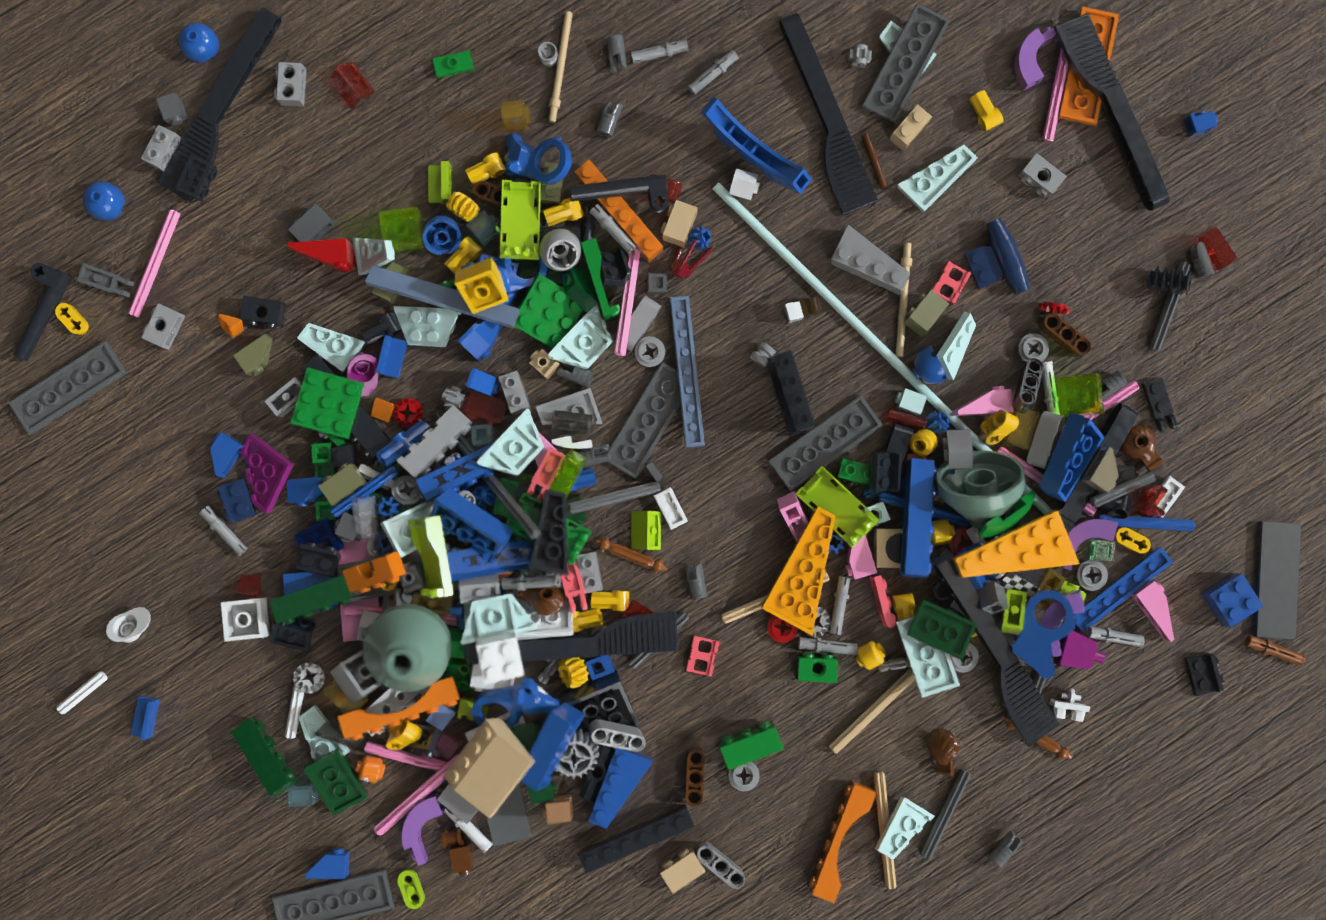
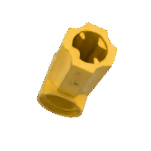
[969,90,1003,132]
[465,153,506,186]
[543,197,583,226]
[444,236,483,274]
[591,591,629,611]
[892,593,915,621]
[573,608,603,633]

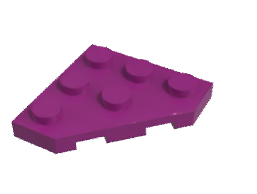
[241,434,294,513]

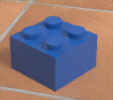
[1201,573,1264,627]

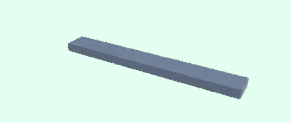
[365,265,520,328]
[670,296,705,448]

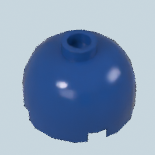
[178,23,219,63]
[83,181,125,221]
[422,216,461,255]
[912,345,947,384]

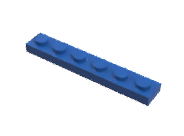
[1073,547,1173,633]

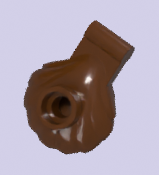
[1121,425,1164,472]
[516,587,566,616]
[926,728,960,776]

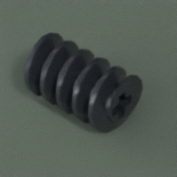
[1147,266,1192,295]

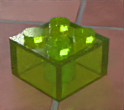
[379,207,425,253]
[1057,373,1104,418]

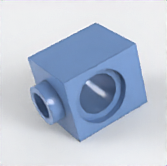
[426,704,458,731]

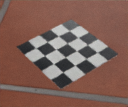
[999,572,1039,601]

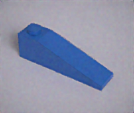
[458,291,519,361]

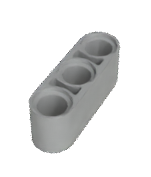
[615,296,662,352]
[1027,411,1065,470]
[589,719,646,752]
[697,842,745,889]

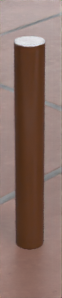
[862,133,888,189]

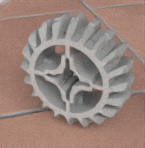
[553,728,600,780]

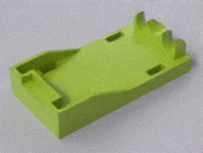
[500,180,541,260]
[796,466,880,548]
[408,516,453,598]

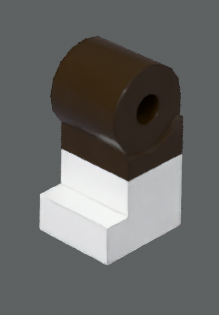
[784,297,822,323]

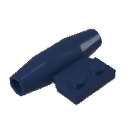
[965,218,1030,295]

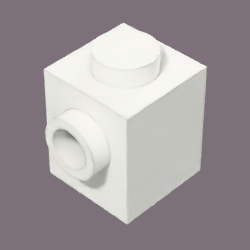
[729,168,760,200]

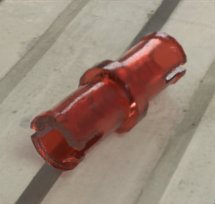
[886,408,927,430]

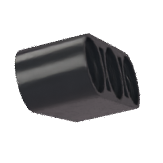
[1012,358,1044,413]
[884,423,914,466]

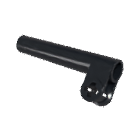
[569,174,669,213]
[13,263,72,361]

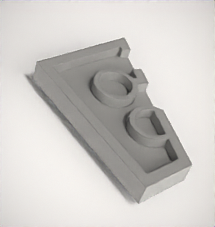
[536,388,603,425]

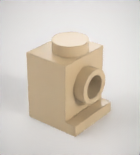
[530,349,560,380]

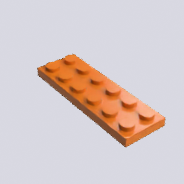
[1058,7,1119,126]

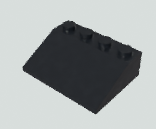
[551,669,640,755]

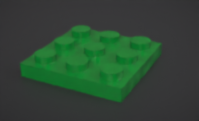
[514,273,583,349]
[291,367,365,440]

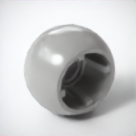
[539,229,581,271]

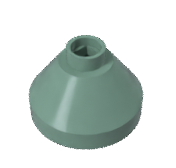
[937,451,1025,529]
[363,604,452,692]

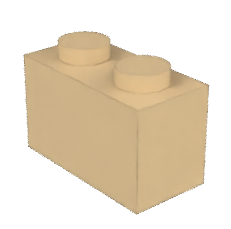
[890,104,932,151]
[661,200,698,248]
[660,848,706,893]

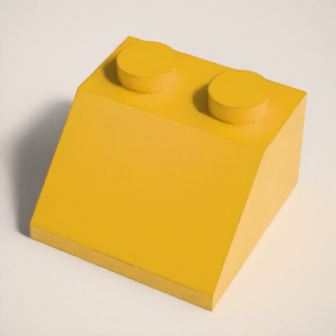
[455,257,508,314]

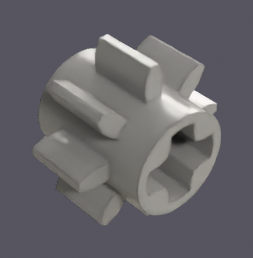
[848,44,872,68]
[441,386,465,409]

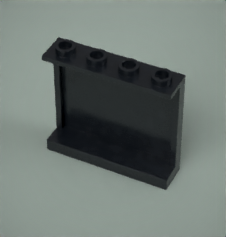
[767,350,816,436]

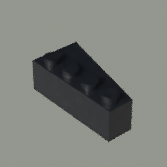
[527,489,569,576]

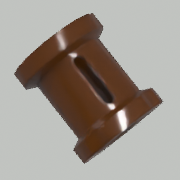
[440,828,464,849]

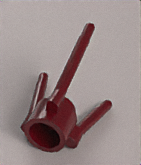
[671,239,713,279]

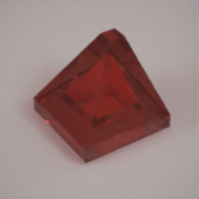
[238,575,261,597]

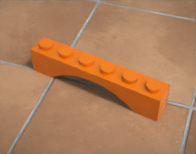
[575,159,663,263]
[338,676,461,741]
[809,781,876,903]

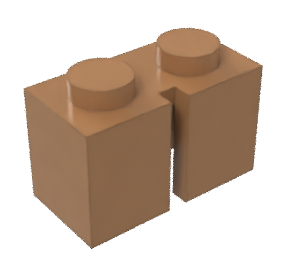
[543,794,574,824]

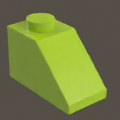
[1000,589,1027,635]

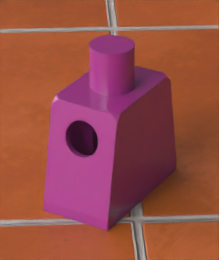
[1055,630,1105,669]

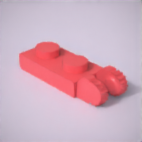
[526,447,567,502]
[559,561,588,613]
[869,575,897,628]

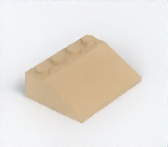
[444,718,535,818]

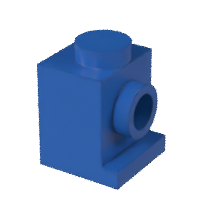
[1183,111,1218,137]
[585,655,615,680]

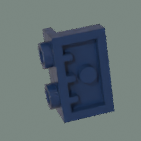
[217,479,257,522]

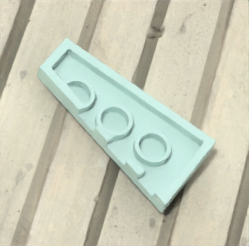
[896,145,977,213]

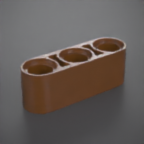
[473,181,507,209]
[1039,313,1091,357]
[685,747,705,807]

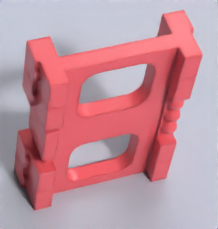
[932,261,971,305]
[686,635,720,677]

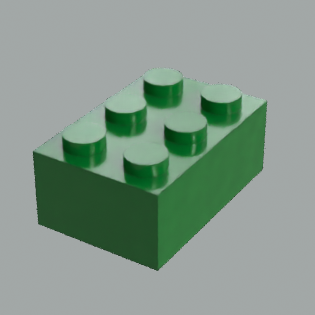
[719,720,784,770]

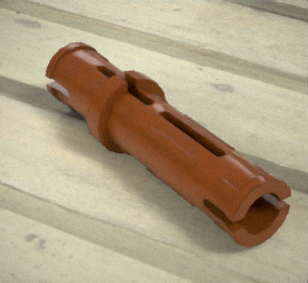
[1245,635,1305,666]

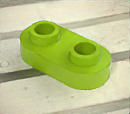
[398,869,425,909]

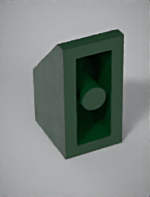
[561,267,599,312]

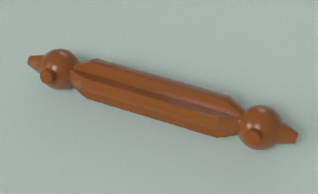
[596,537,667,574]
[1004,716,1072,759]

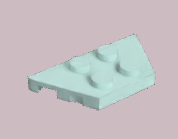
[547,304,613,370]
[394,306,462,347]
[476,408,544,476]
[461,594,537,644]

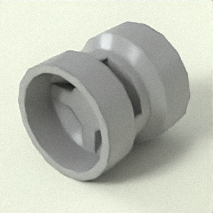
[538,42,558,67]
[749,341,776,367]

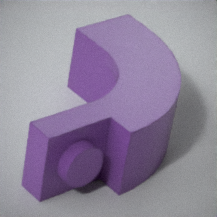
[1014,27,1057,91]
[1063,519,1118,570]
[1041,590,1085,657]
[402,793,444,866]

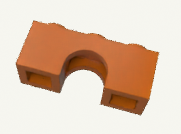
[343,551,406,594]

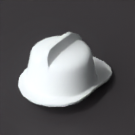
[106,607,151,643]

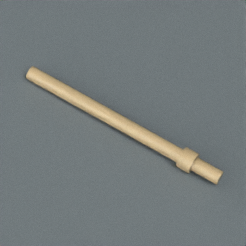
[548,11,572,123]
[896,243,912,357]

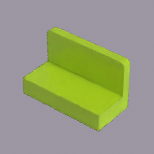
[428,161,452,204]
[631,511,661,550]

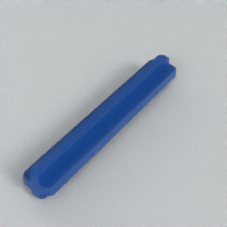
[330,466,398,517]

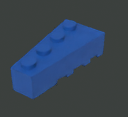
[1039,412,1105,502]
[430,488,514,556]
[520,702,585,791]
[588,748,653,829]

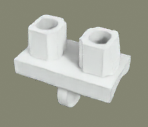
[1049,688,1090,722]

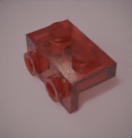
[463,390,508,427]
[1136,486,1168,517]

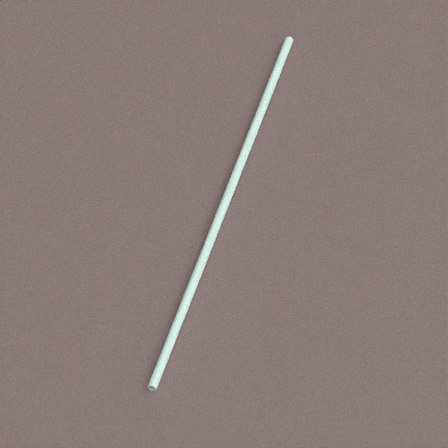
[713,183,1053,515]

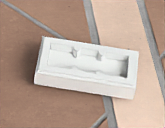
[1145,476,1185,518]
[654,487,688,530]

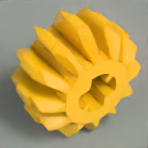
[446,192,480,222]
[557,658,589,689]

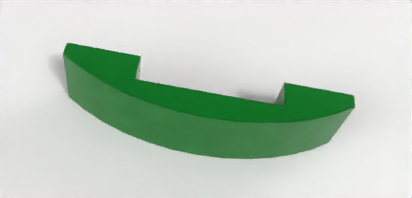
[311,443,337,521]
[977,490,1035,537]

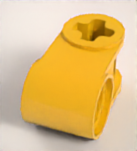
[980,410,1019,445]
[386,719,422,750]

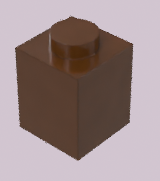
[449,842,475,875]

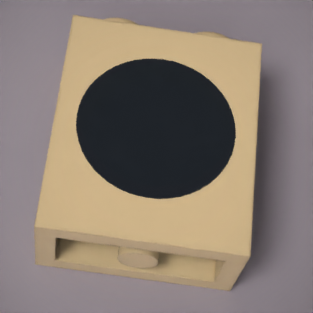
[874,529,903,568]

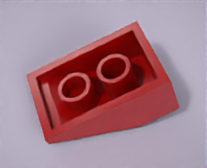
[288,238,356,272]

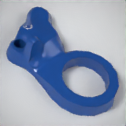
[504,133,572,185]
[461,253,548,293]
[1012,590,1077,679]
[471,678,560,729]

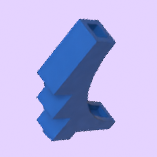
[701,97,812,194]

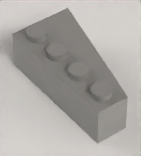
[831,225,910,296]
[396,405,473,478]

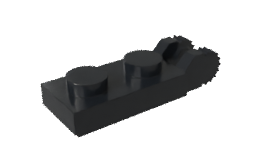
[1142,377,1178,433]

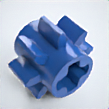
[688,226,711,251]
[925,410,949,435]
[473,484,496,510]
[376,497,401,520]
[375,531,393,554]
[828,532,845,554]

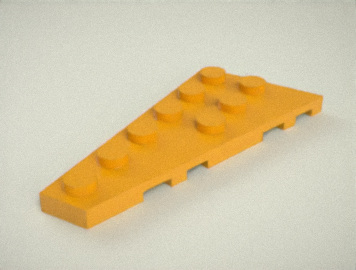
[761,506,835,636]
[953,510,1079,577]

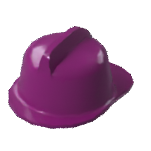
[347,352,378,397]

